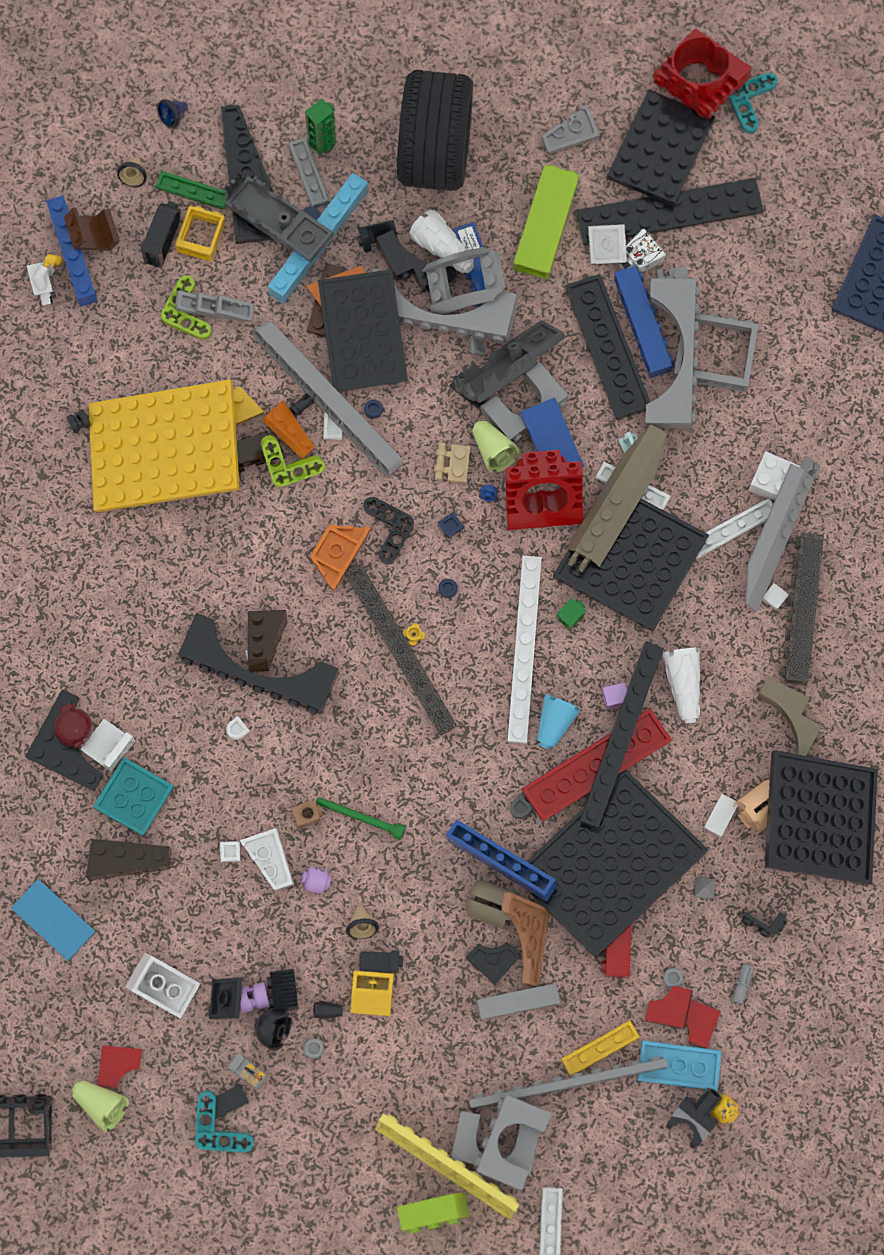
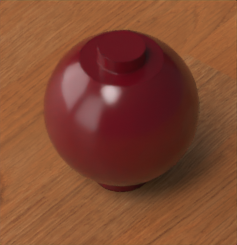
[54,704,93,749]

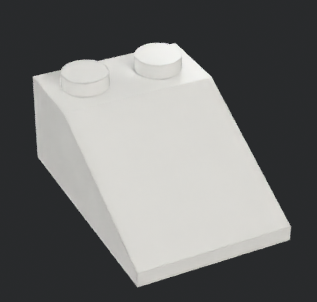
[125,953,200,1019]

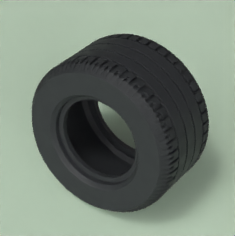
[397,70,473,191]

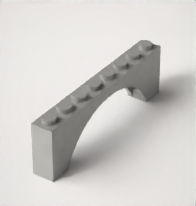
[372,268,519,343]
[645,278,700,429]

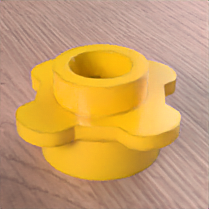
[402,623,425,646]

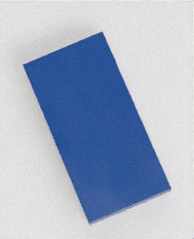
[520,397,584,467]

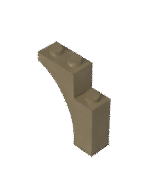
[758,677,822,757]

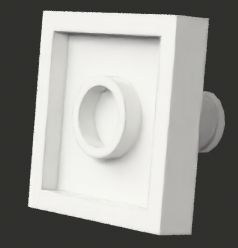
[588,224,627,264]

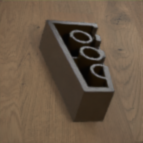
[86,839,172,881]

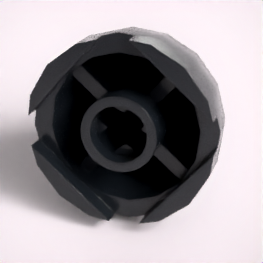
[254,1009,292,1051]

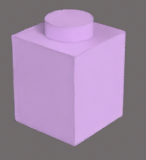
[601,682,628,710]

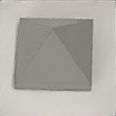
[468,336,486,357]
[694,877,715,899]

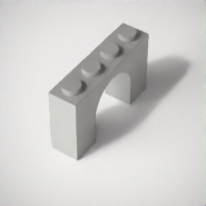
[481,362,568,444]
[474,1095,552,1191]
[451,1111,539,1177]

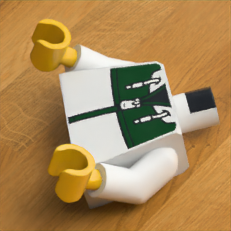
[27,254,63,306]

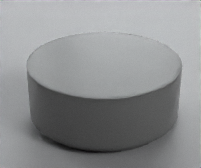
[663,968,683,988]
[304,1038,324,1059]

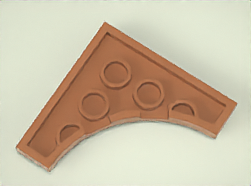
[501,892,550,987]

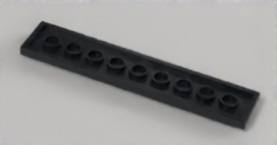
[576,178,764,246]

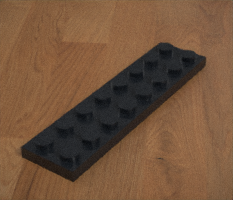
[565,274,650,420]

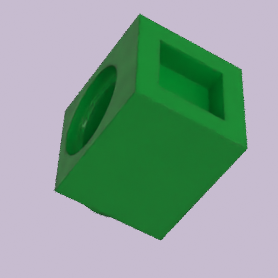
[556,598,586,631]

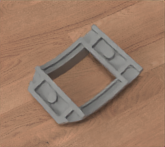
[422,247,505,315]

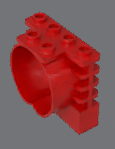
[653,28,752,119]
[505,450,583,530]

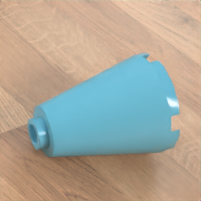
[537,694,581,750]

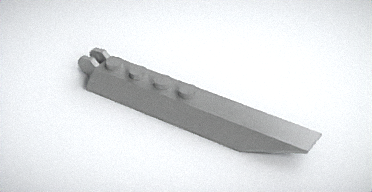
[746,457,820,612]

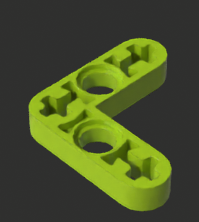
[161,275,212,340]
[261,435,325,487]

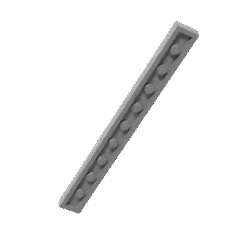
[469,1056,668,1110]

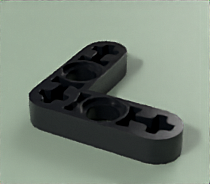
[364,497,414,565]

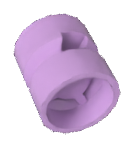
[240,982,270,1014]

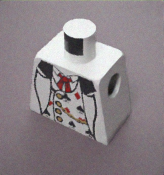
[619,229,666,273]

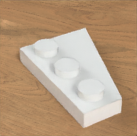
[239,828,294,891]

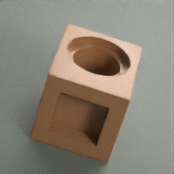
[291,800,323,829]

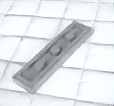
[288,138,329,207]

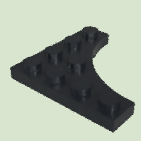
[25,689,104,792]

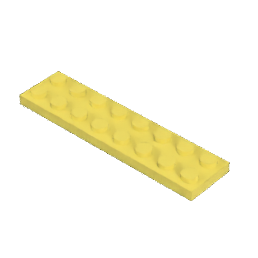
[375,1113,519,1220]

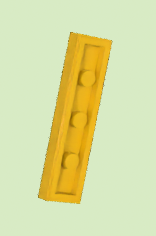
[561,1020,640,1077]

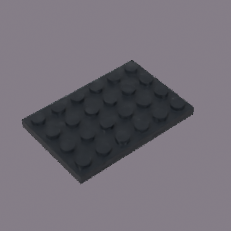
[606,89,716,206]
[318,269,408,392]

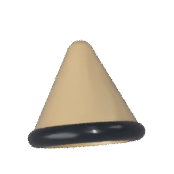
[117,157,147,188]
[346,905,379,939]

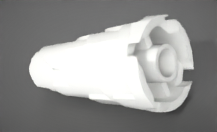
[409,210,474,273]
[661,647,700,724]

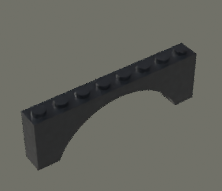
[178,613,339,715]

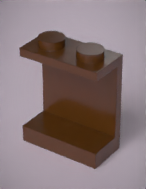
[64,207,120,250]

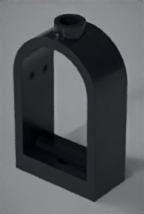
[141,201,181,269]

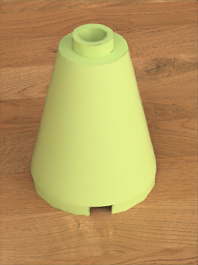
[472,421,520,473]
[72,1080,129,1132]

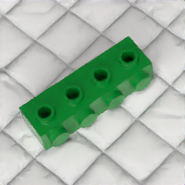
[305,99,337,156]

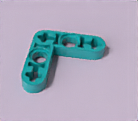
[728,72,778,134]
[195,1090,254,1152]

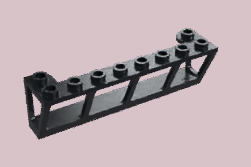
[0,1094,52,1158]

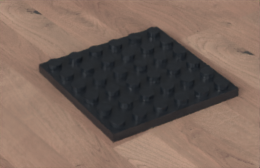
[553,498,709,632]
[764,750,878,885]

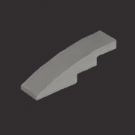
[175,290,254,322]
[476,984,560,1020]

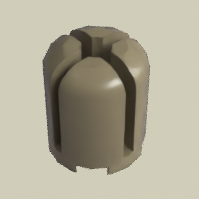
[465,880,520,931]

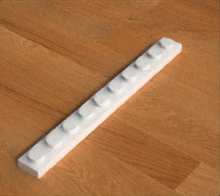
[507,556,542,744]

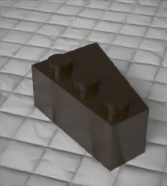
[237,431,283,473]
[248,610,287,672]

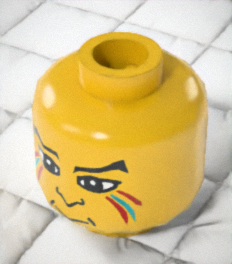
[711,1094,739,1124]

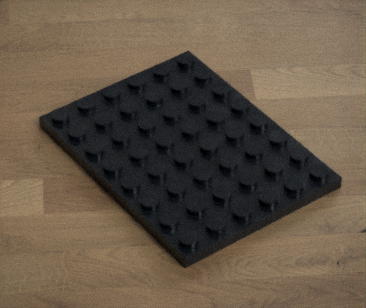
[527,770,708,959]

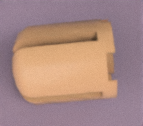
[733,780,770,835]

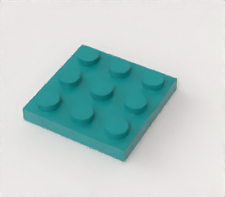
[93,757,174,837]

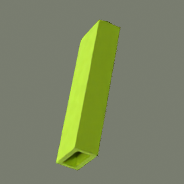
[513,165,580,279]

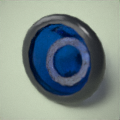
[157,99,188,128]

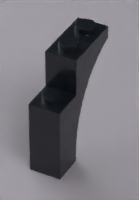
[376,230,456,292]

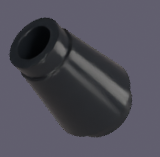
[313,1000,343,1020]

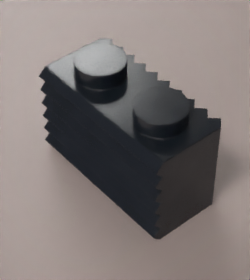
[267,969,299,1012]

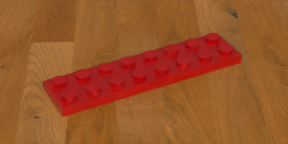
[521,708,672,822]

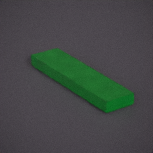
[155,171,227,211]

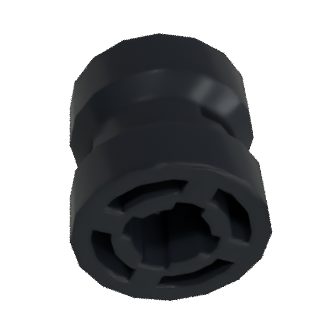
[67,409,91,434]

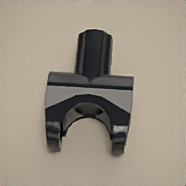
[666,1087,722,1149]

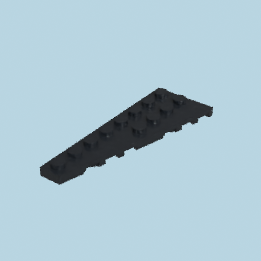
[221,105,274,244]

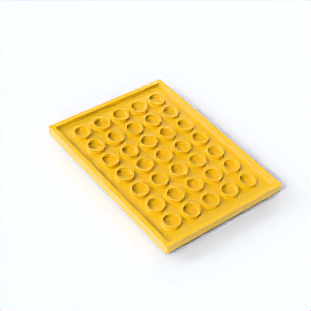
[88,379,240,512]

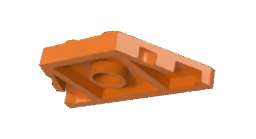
[310,525,371,591]

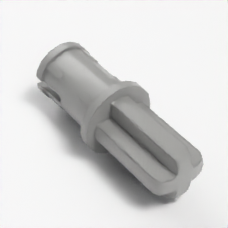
[731,964,754,1005]

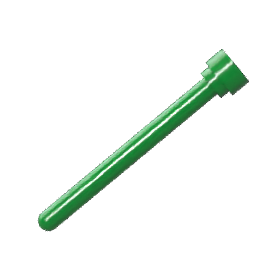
[316,798,406,840]

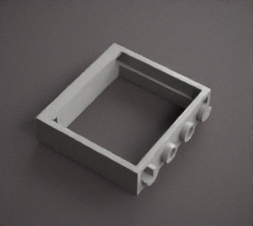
[673,314,758,392]

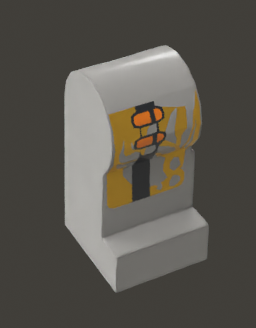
[228,1053,268,1090]

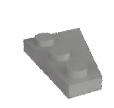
[542,104,600,155]

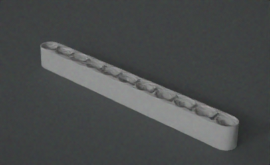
[253,321,403,476]

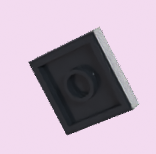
[209,978,243,1020]

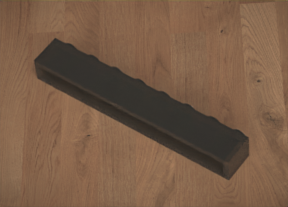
[780,532,824,686]

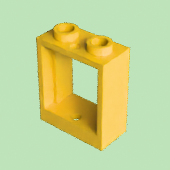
[175,206,226,262]

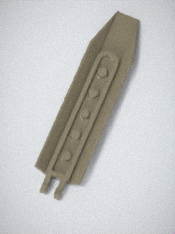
[567,425,667,572]

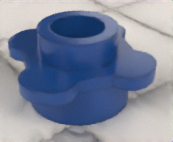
[479,485,498,502]

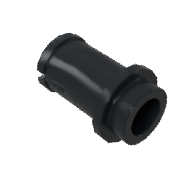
[290,393,314,416]

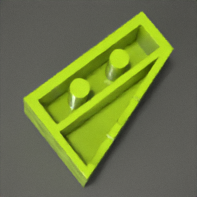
[397,1192,470,1234]

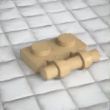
[433,443,470,484]

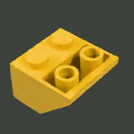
[351,971,394,1017]

